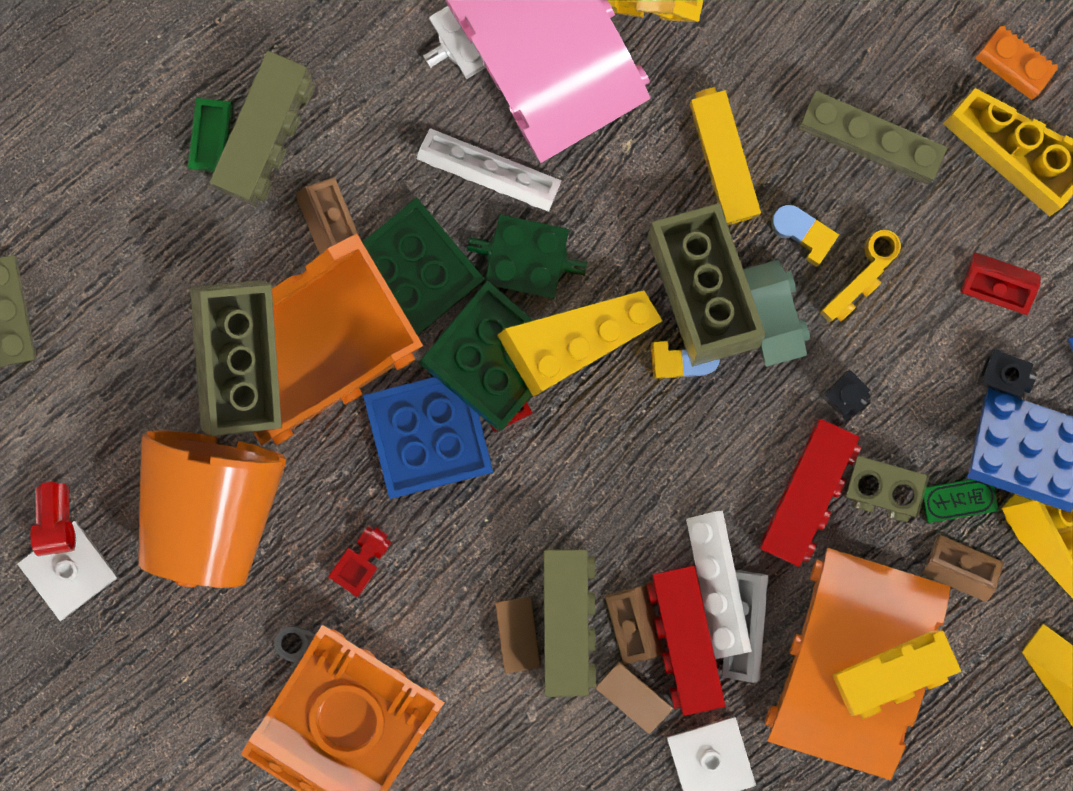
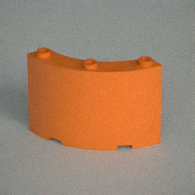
[253,233,423,446]
[765,548,951,780]

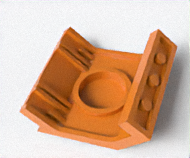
[241,625,445,791]

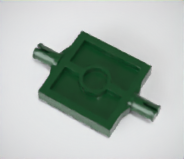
[467,214,588,299]

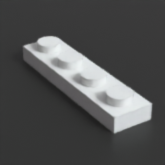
[416,129,562,212]
[686,511,752,659]

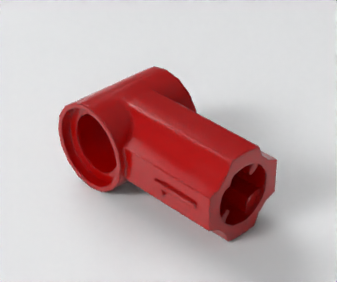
[30,482,76,556]

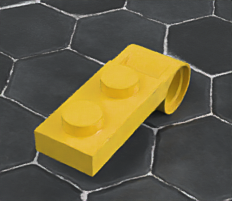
[819,230,901,322]

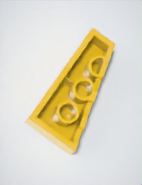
[943,88,1073,217]
[497,290,662,397]

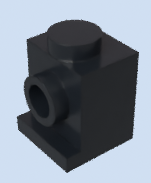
[977,349,1037,398]
[821,370,871,421]

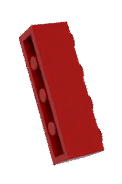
[758,419,861,567]
[646,565,726,716]

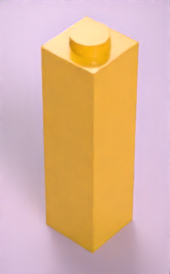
[689,87,761,225]

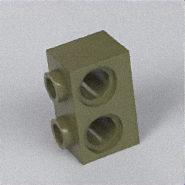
[846,456,929,523]

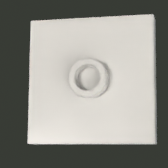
[17,521,119,621]
[667,716,756,791]

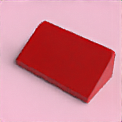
[960,253,1041,315]

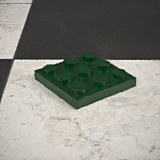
[362,197,485,336]
[418,281,534,432]

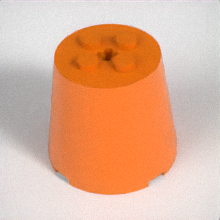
[138,430,286,588]

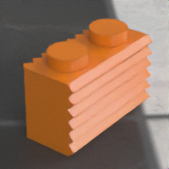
[975,26,1058,100]

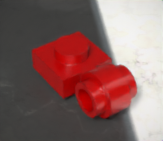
[328,526,392,598]

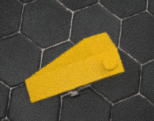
[1002,493,1073,599]

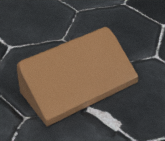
[296,177,361,254]
[922,534,1004,601]
[605,585,665,665]
[495,597,540,674]
[596,661,673,734]

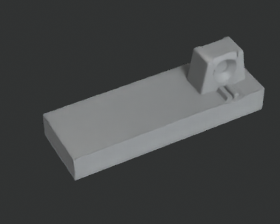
[722,570,769,683]

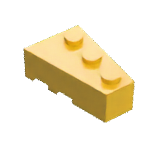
[832,630,962,719]

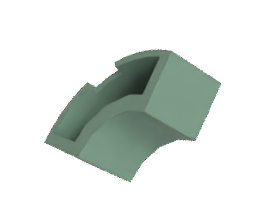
[743,259,810,367]

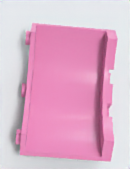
[445,0,651,163]

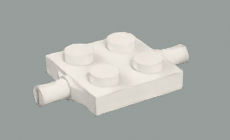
[423,6,486,79]

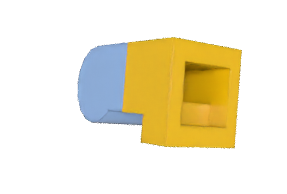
[771,205,839,267]
[651,341,720,379]

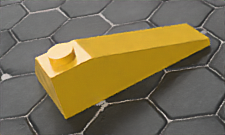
[1021,624,1073,727]

